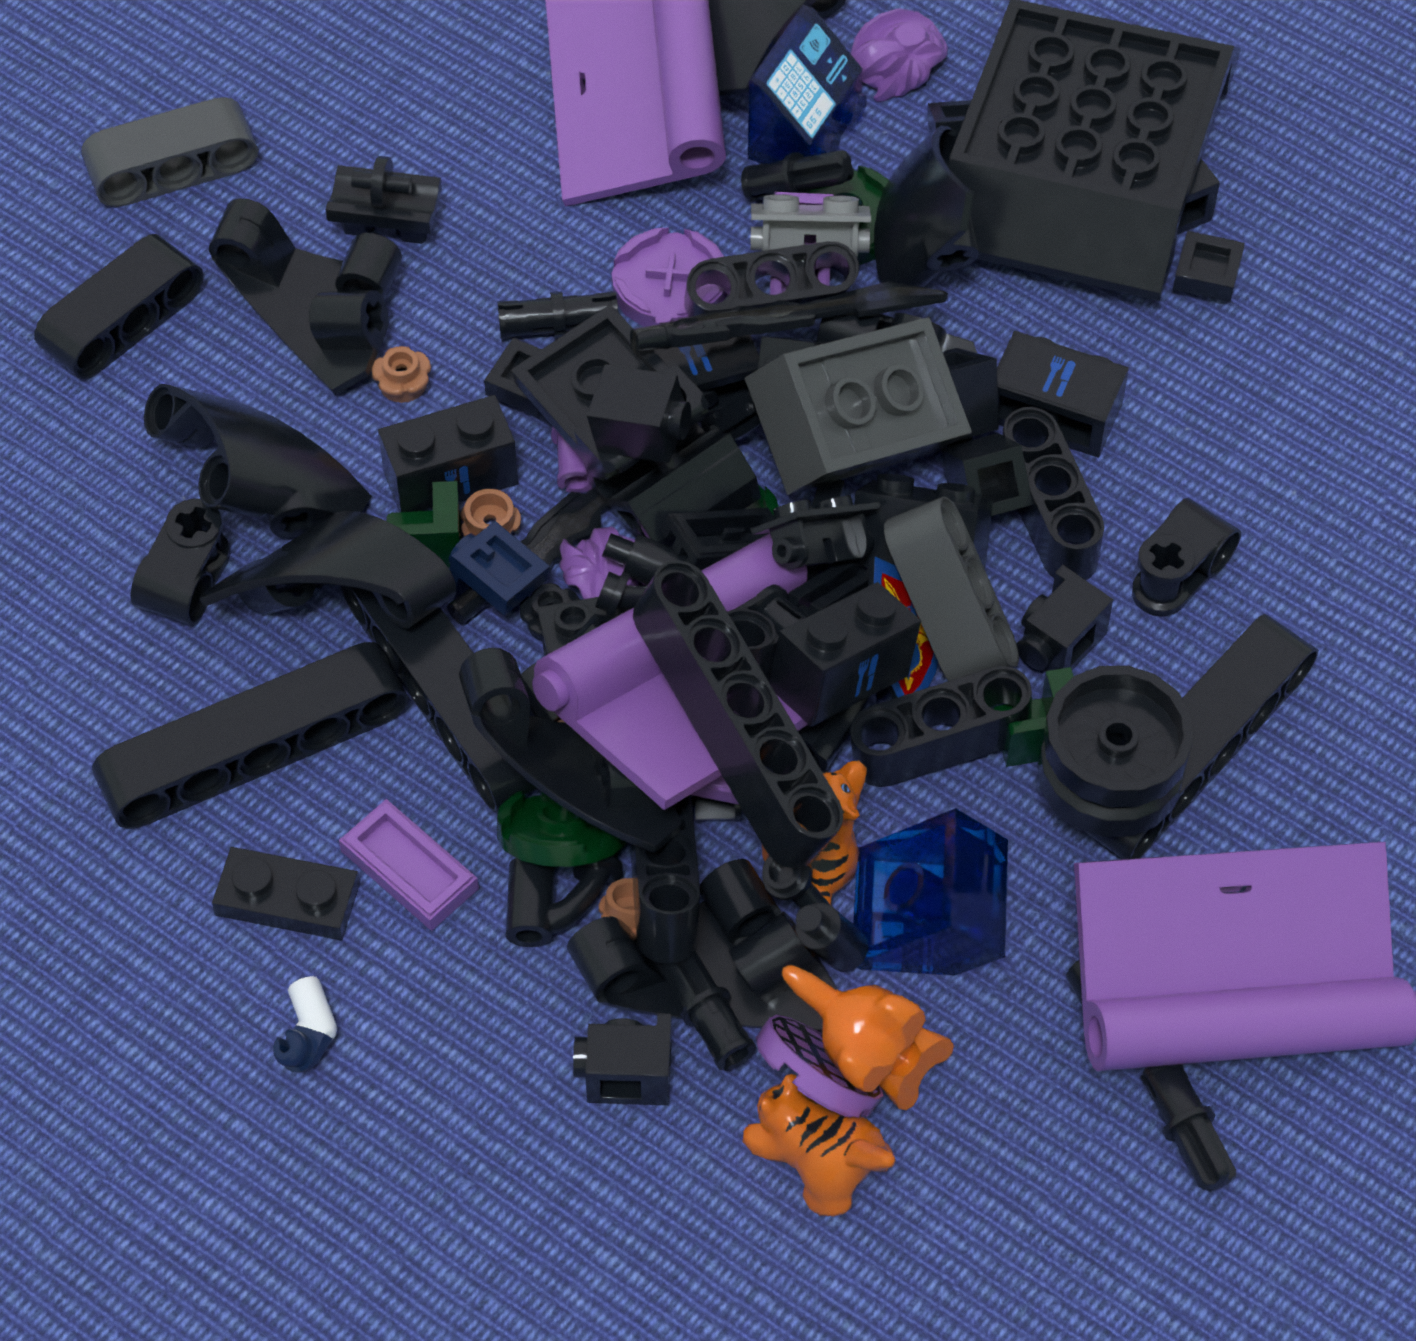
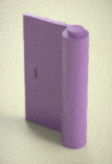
[545,0,726,206]
[532,533,808,810]
[1074,842,1416,1072]

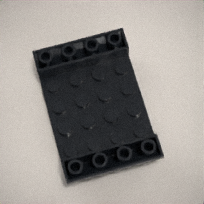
[947,0,1241,301]

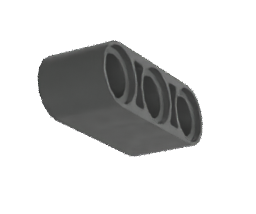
[81,97,258,207]
[884,497,1019,681]

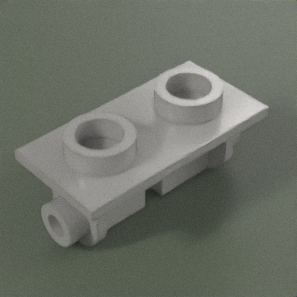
[750,195,871,257]

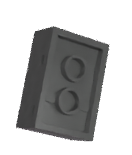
[745,317,972,495]

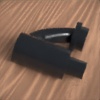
[595,533,688,619]
[506,853,623,947]
[762,856,868,971]

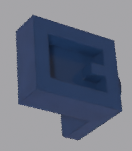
[449,521,550,616]

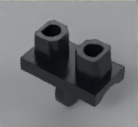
[325,156,442,244]

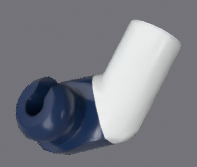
[273,976,337,1072]

